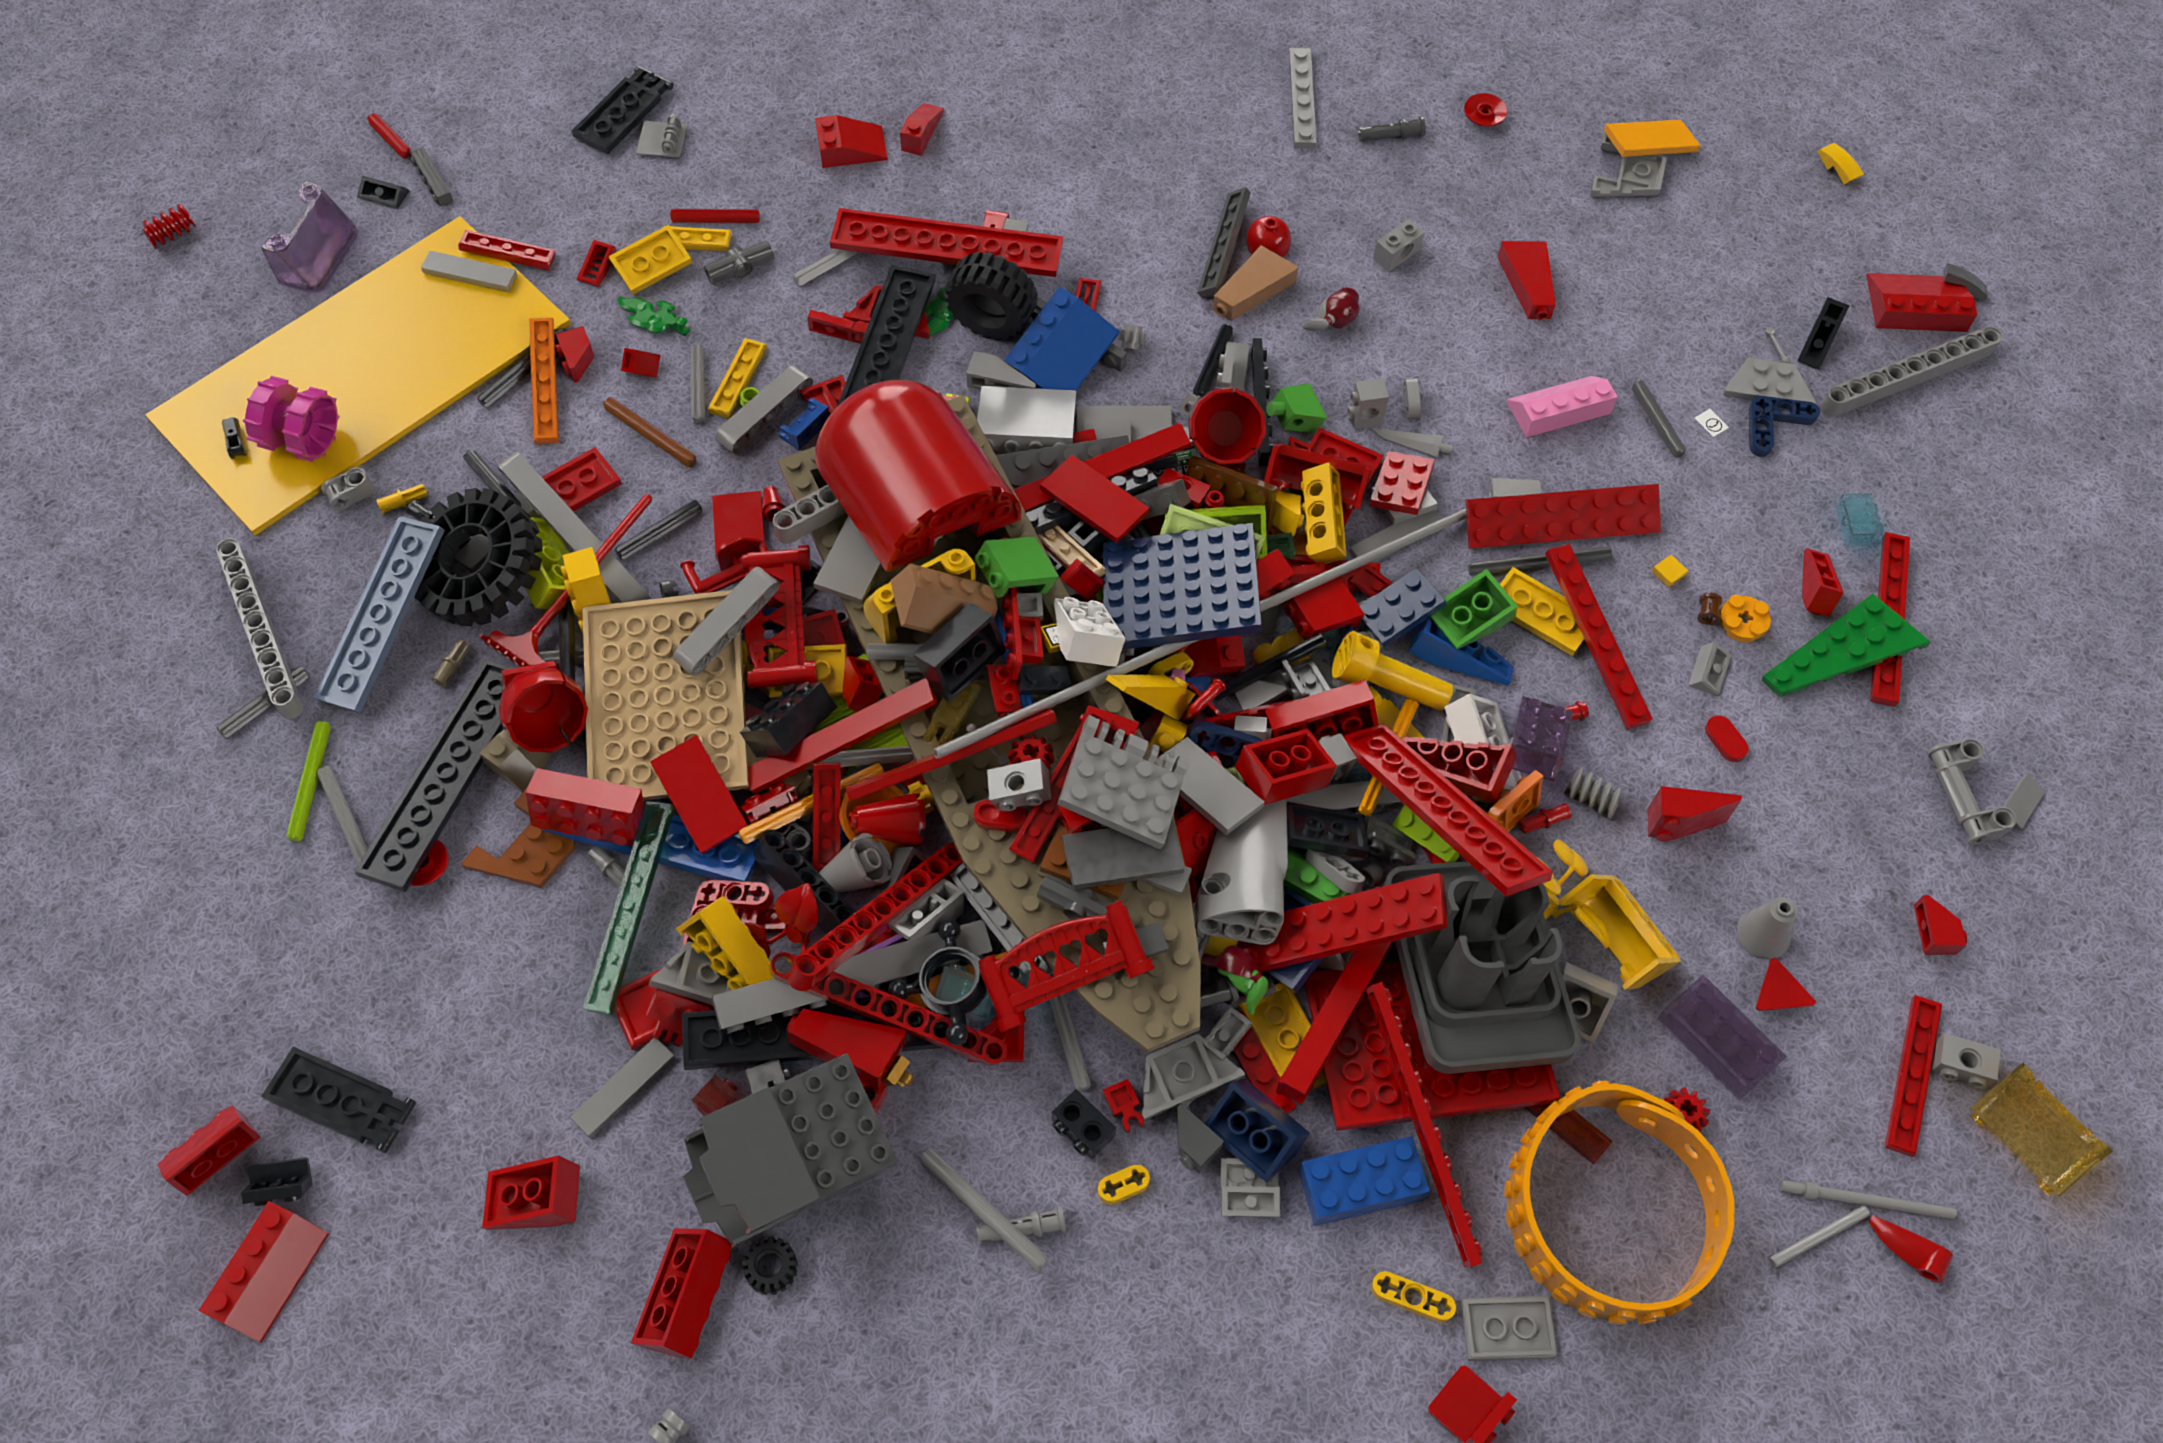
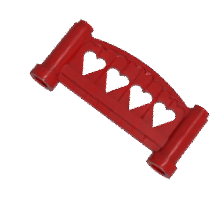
[742,545,818,688]
[978,900,1155,1033]

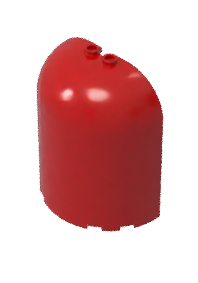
[815,380,1022,572]

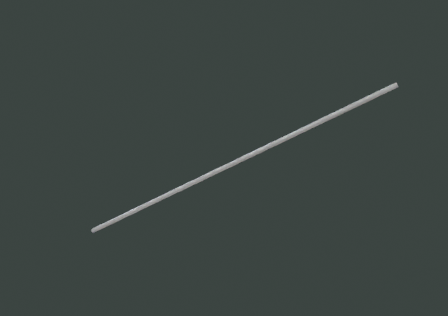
[933,508,1466,759]

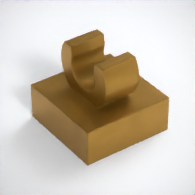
[883,1055,914,1087]

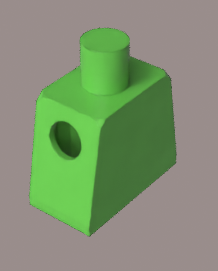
[1266,383,1327,433]

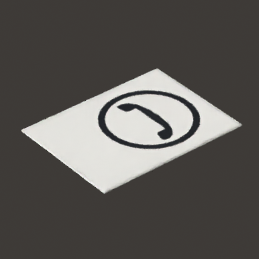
[1695,409,1729,437]

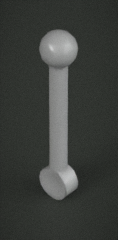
[1765,327,1790,363]
[966,724,1009,766]

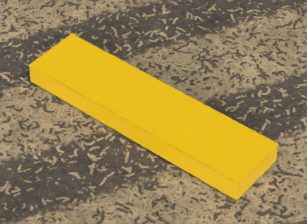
[708,338,767,419]

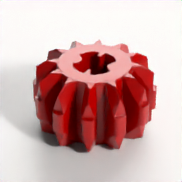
[1008,733,1055,772]
[1663,1087,1711,1132]

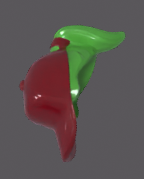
[1202,945,1268,1015]

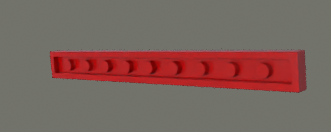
[1366,982,1483,1268]

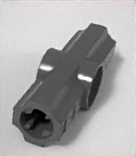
[704,241,775,284]
[1037,874,1110,932]

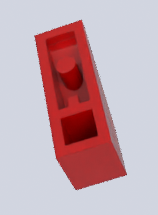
[900,103,944,156]
[1802,548,1844,617]

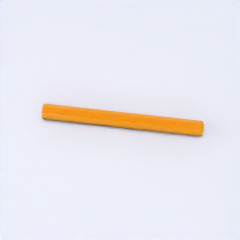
[1358,698,1419,816]
[739,763,884,844]

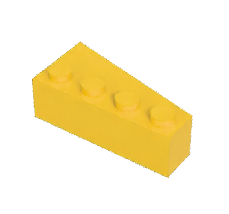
[675,896,780,990]

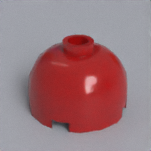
[1246,216,1291,257]

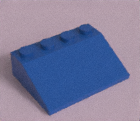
[1004,286,1120,391]

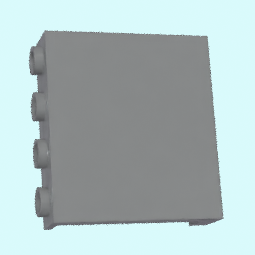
[977,386,1076,455]

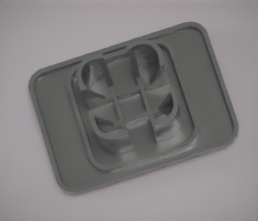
[1383,861,1580,1074]

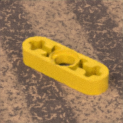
[1371,1271,1456,1323]

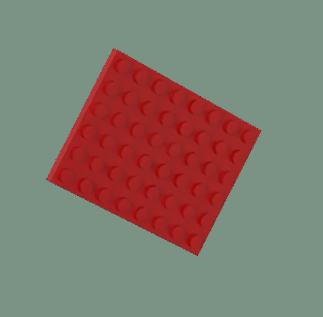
[1304,961,1561,1131]

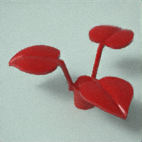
[745,883,827,1001]

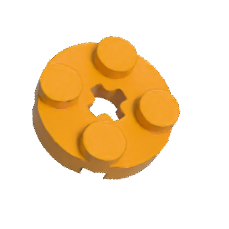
[1719,594,1771,643]

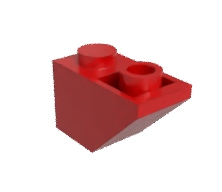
[555,326,594,383]

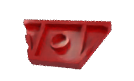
[843,285,930,339]

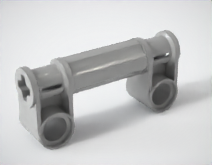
[1927,739,2017,845]

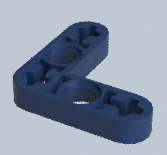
[1749,396,1820,457]
[1188,720,1262,759]

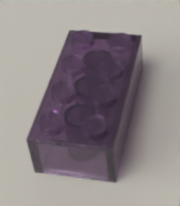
[1657,975,1787,1101]

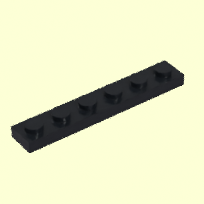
[1251,338,1274,466]
[1026,465,1158,535]

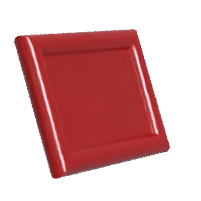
[607,968,715,1050]

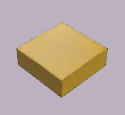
[1652,554,1689,588]

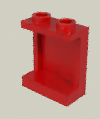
[1283,576,1364,641]

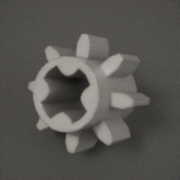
[1117,324,1147,350]

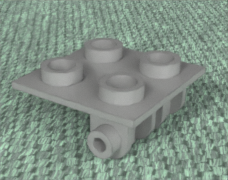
[636,114,688,158]

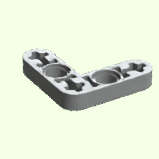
[1304,849,1369,894]

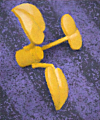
[1537,839,1609,950]

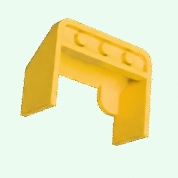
[1558,874,1681,990]

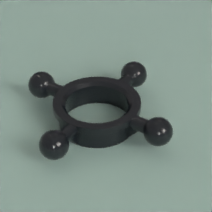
[887,920,1020,1046]

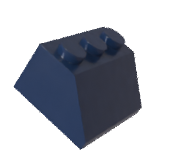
[1204,1079,1310,1182]

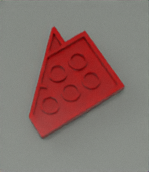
[1288,427,1384,527]

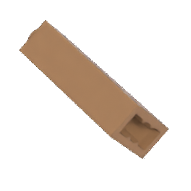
[1212,245,1298,321]

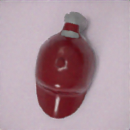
[1303,287,1359,331]

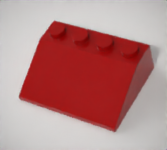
[1866,273,1978,332]

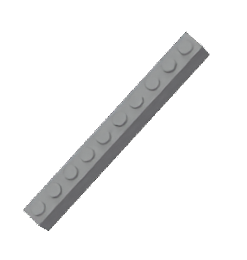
[711,919,993,1033]

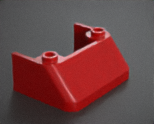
[1264,443,1372,510]

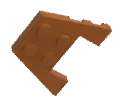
[461,788,576,888]

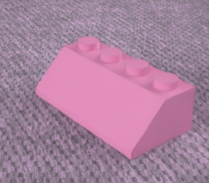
[1506,376,1618,438]

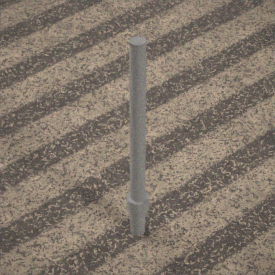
[1779,1180,1957,1220]

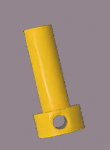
[1332,631,1453,712]

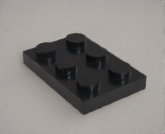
[1287,802,1369,859]

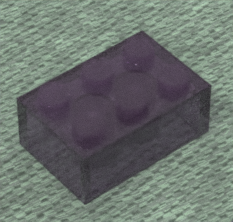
[1509,696,1573,782]

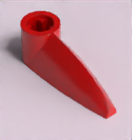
[1869,1215,1953,1283]

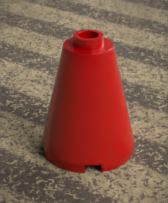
[848,793,925,847]

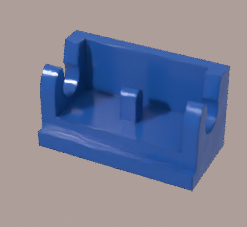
[779,398,830,450]

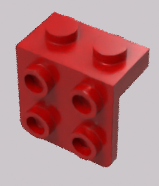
[1428,1365,1517,1443]

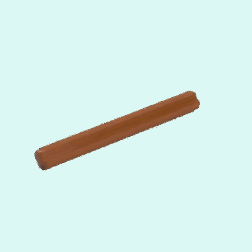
[603,397,697,467]

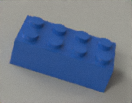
[1298,1136,1430,1226]

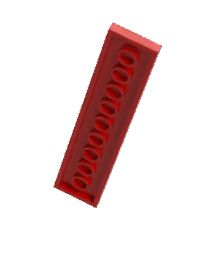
[830,208,1063,277]
[1343,723,1553,896]

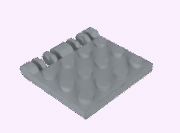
[1057,715,1190,849]

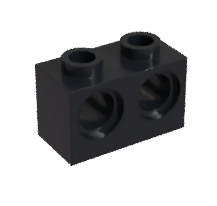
[1052,1089,1117,1159]

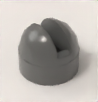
[659,580,679,598]

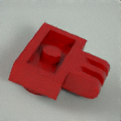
[646,988,710,1047]

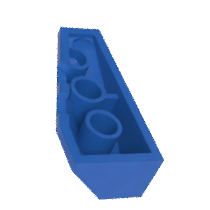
[1408,617,1514,686]

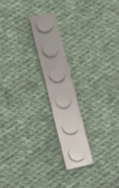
[1289,48,1316,148]

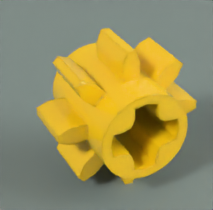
[906,781,934,814]

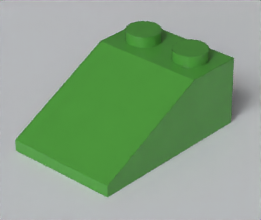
[1430,569,1518,650]

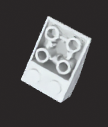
[1054,597,1125,667]

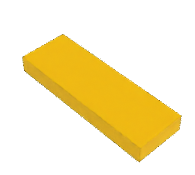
[664,226,732,252]

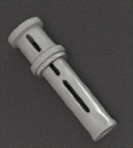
[976,1206,1066,1245]

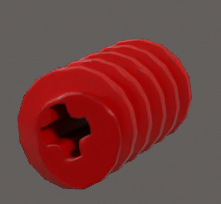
[142,204,197,249]

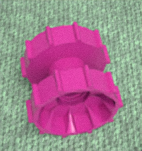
[243,375,340,462]

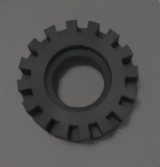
[742,1237,798,1295]

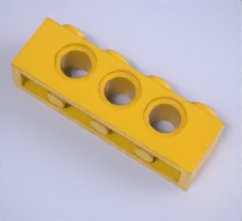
[1301,462,1347,564]

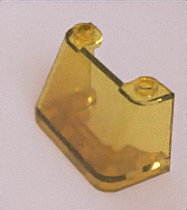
[1970,1063,2113,1197]

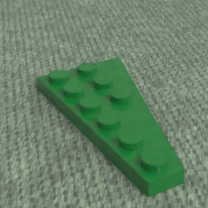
[1762,593,1931,697]

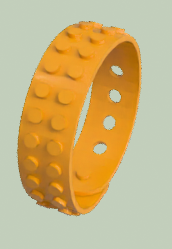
[1504,1081,1735,1325]

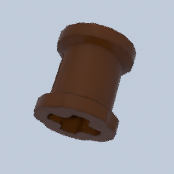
[1698,593,1723,625]

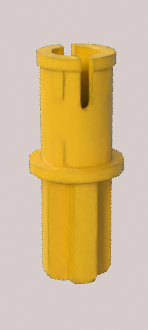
[376,484,428,514]

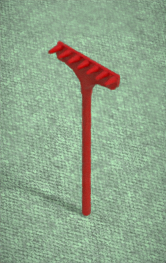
[479,494,652,667]

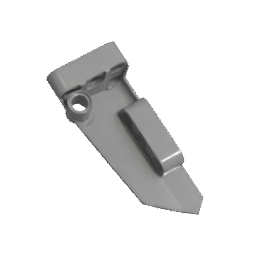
[1195,786,1288,945]

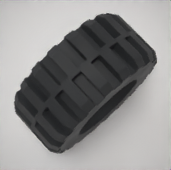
[944,252,1038,340]

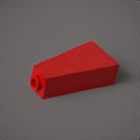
[1497,241,1556,320]
[786,1009,906,1089]

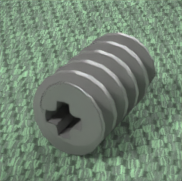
[1564,766,1623,819]

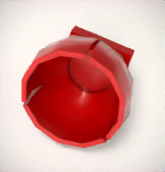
[1188,387,1266,466]
[499,661,588,753]

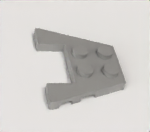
[1590,132,1667,197]

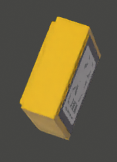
[1041,623,1061,653]

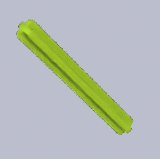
[286,721,331,842]

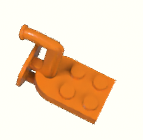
[1476,770,1543,832]

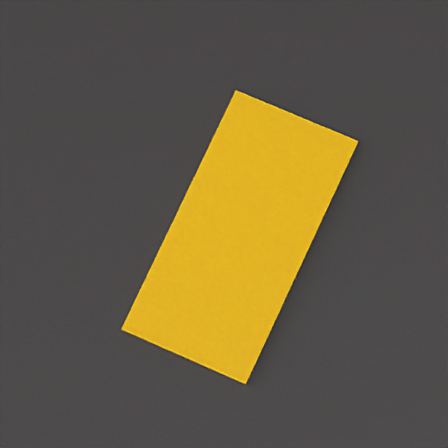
[145,216,571,536]

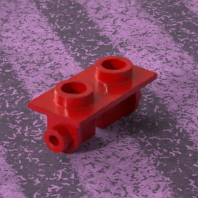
[986,665,1022,719]
[740,782,799,824]

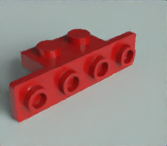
[1002,587,1043,680]

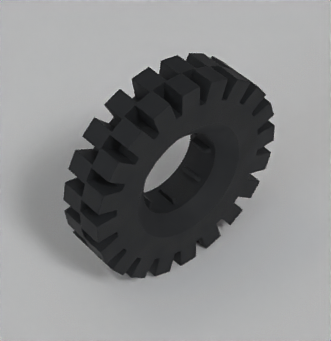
[414,488,543,626]

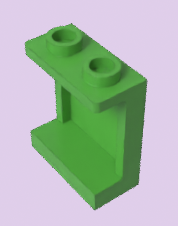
[975,536,1059,597]

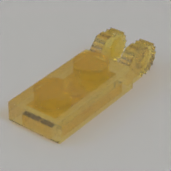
[923,683,981,746]

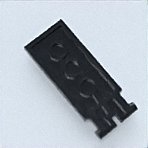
[571,65,674,154]
[261,1047,417,1154]

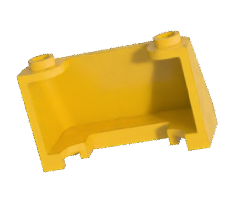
[863,549,976,644]

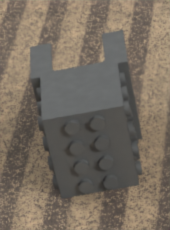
[683,1053,898,1247]

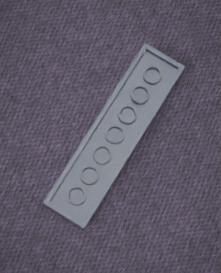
[314,516,445,714]

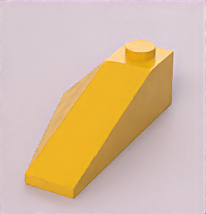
[1106,675,1195,720]

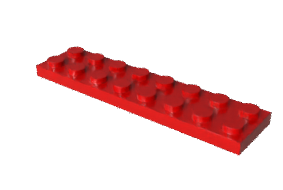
[1465,484,1661,548]
[1238,872,1448,972]

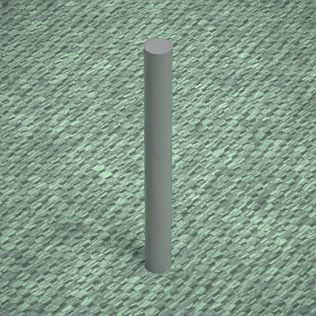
[1768,1205,1870,1268]

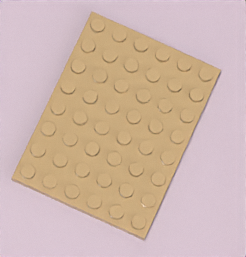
[583,590,750,801]

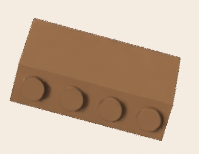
[890,563,998,634]

